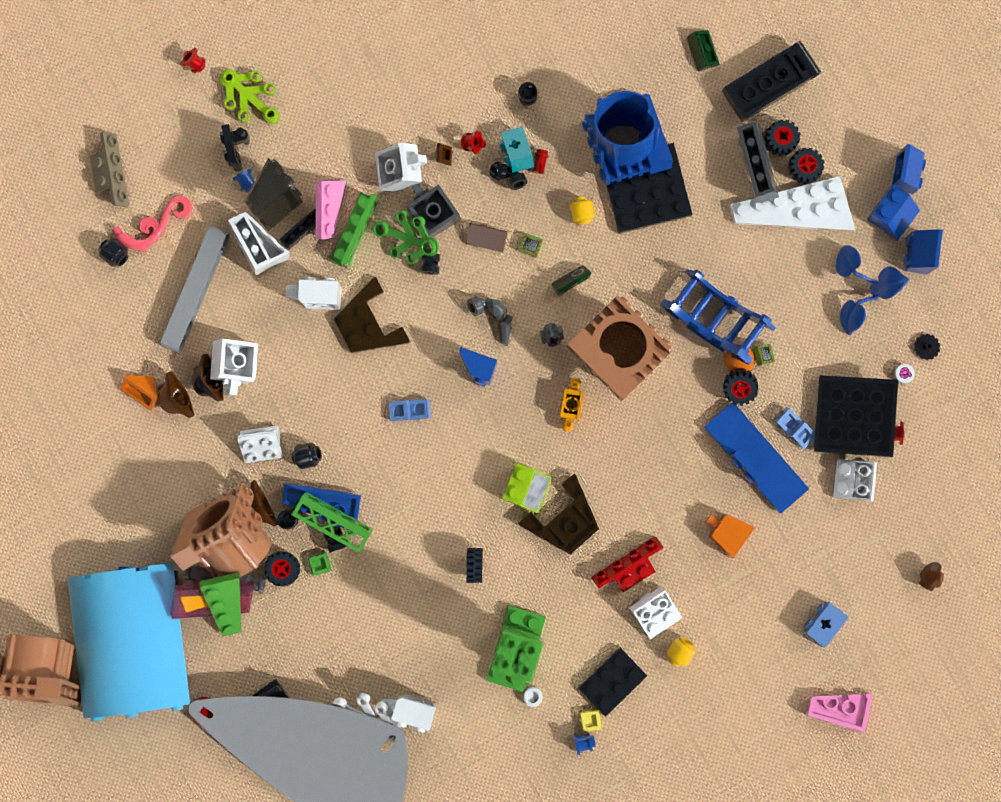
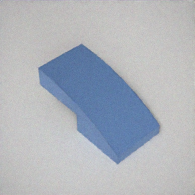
[389,399,431,421]
[774,407,815,449]

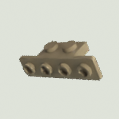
[90,132,129,207]

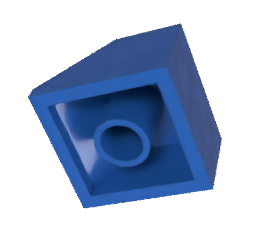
[892,144,926,194]
[867,184,920,241]
[903,229,943,274]
[459,347,497,387]

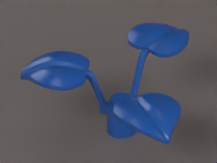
[836,245,909,335]

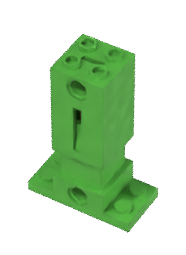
[486,605,546,692]

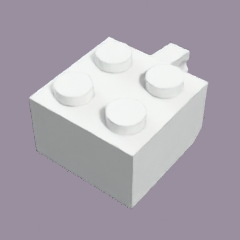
[375,143,427,192]
[286,277,342,310]
[210,338,258,396]
[381,694,437,733]

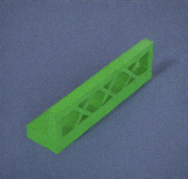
[330,192,378,269]
[292,492,373,553]

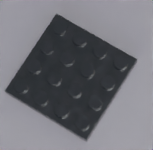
[606,143,693,234]
[814,375,898,457]

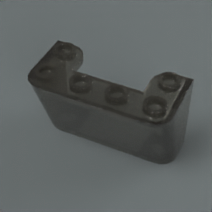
[244,158,303,231]

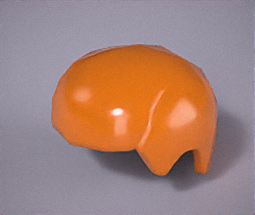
[724,345,756,372]

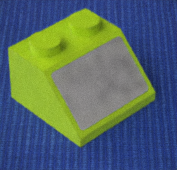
[503,463,552,513]

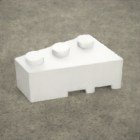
[228,212,290,275]

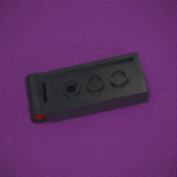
[722,41,821,122]

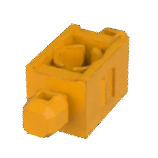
[559,378,584,432]

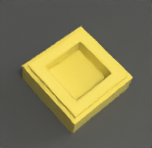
[579,709,602,732]

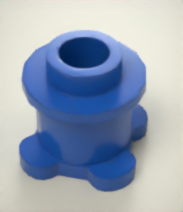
[232,168,258,193]
[574,732,596,755]

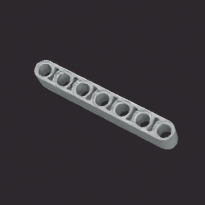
[160,226,230,353]

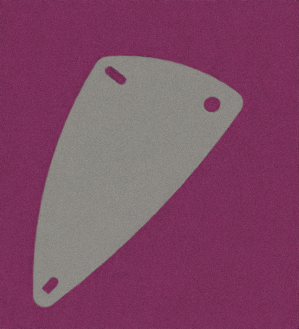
[189,696,408,802]

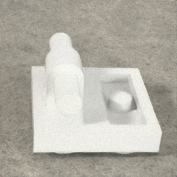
[833,459,877,502]
[629,586,682,639]

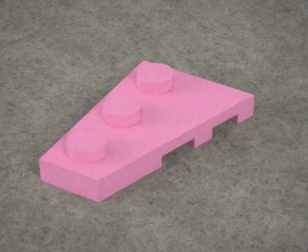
[316,180,346,239]
[806,694,873,732]

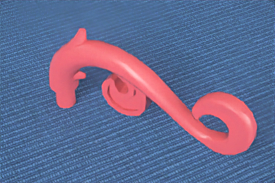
[112,196,193,253]

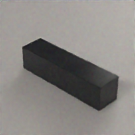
[279,209,316,250]

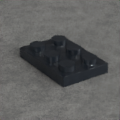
[578,647,647,717]

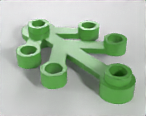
[373,210,439,264]

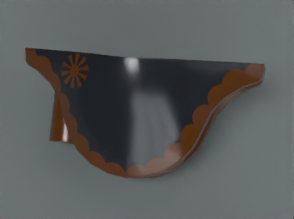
[192,354,224,402]

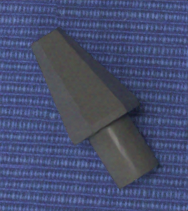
[499,314,513,346]

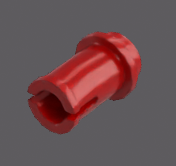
[532,149,549,174]

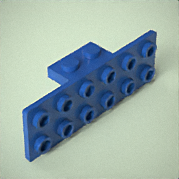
[705,402,809,513]

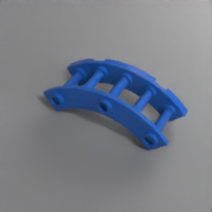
[660,269,776,365]

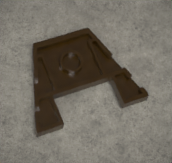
[334,277,411,353]
[518,473,599,555]

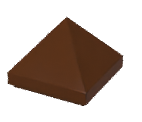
[435,143,452,166]

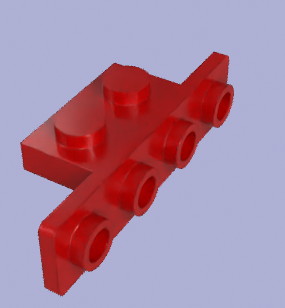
[591,537,664,592]

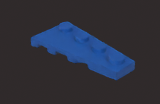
[282,483,361,532]

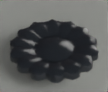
[914,334,940,360]

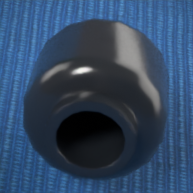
[99,239,129,267]
[291,442,322,469]

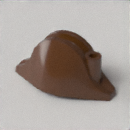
[158,371,195,418]
[250,480,278,527]

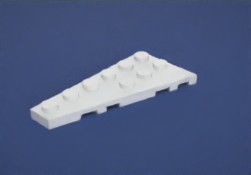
[730,176,855,232]

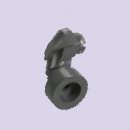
[467,296,507,320]

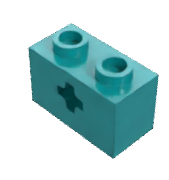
[499,127,534,173]

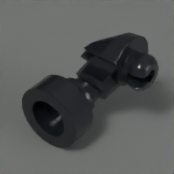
[489,162,528,190]

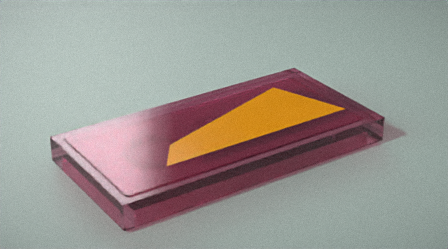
[170,580,254,619]

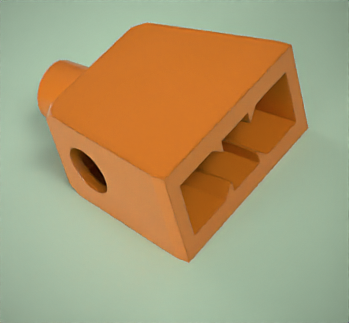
[705,514,755,558]

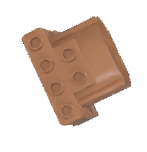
[566,295,673,402]
[170,483,272,578]
[0,635,81,707]

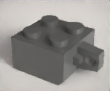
[407,183,460,238]

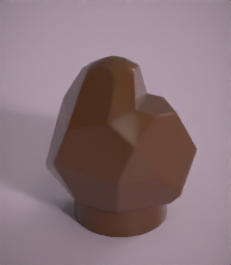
[919,562,944,591]

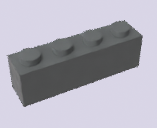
[737,121,779,203]

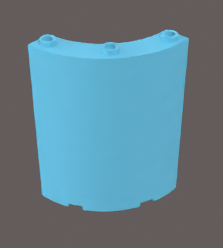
[68,563,190,721]

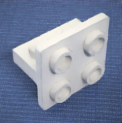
[237,426,283,463]

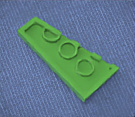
[200,572,241,636]

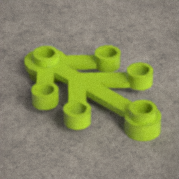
[220,69,279,124]

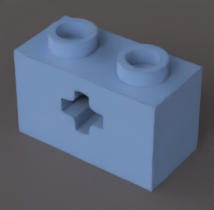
[803,602,848,648]

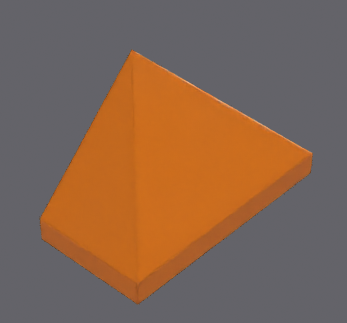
[120,375,158,411]

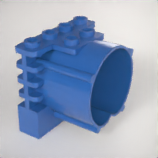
[582,91,673,186]

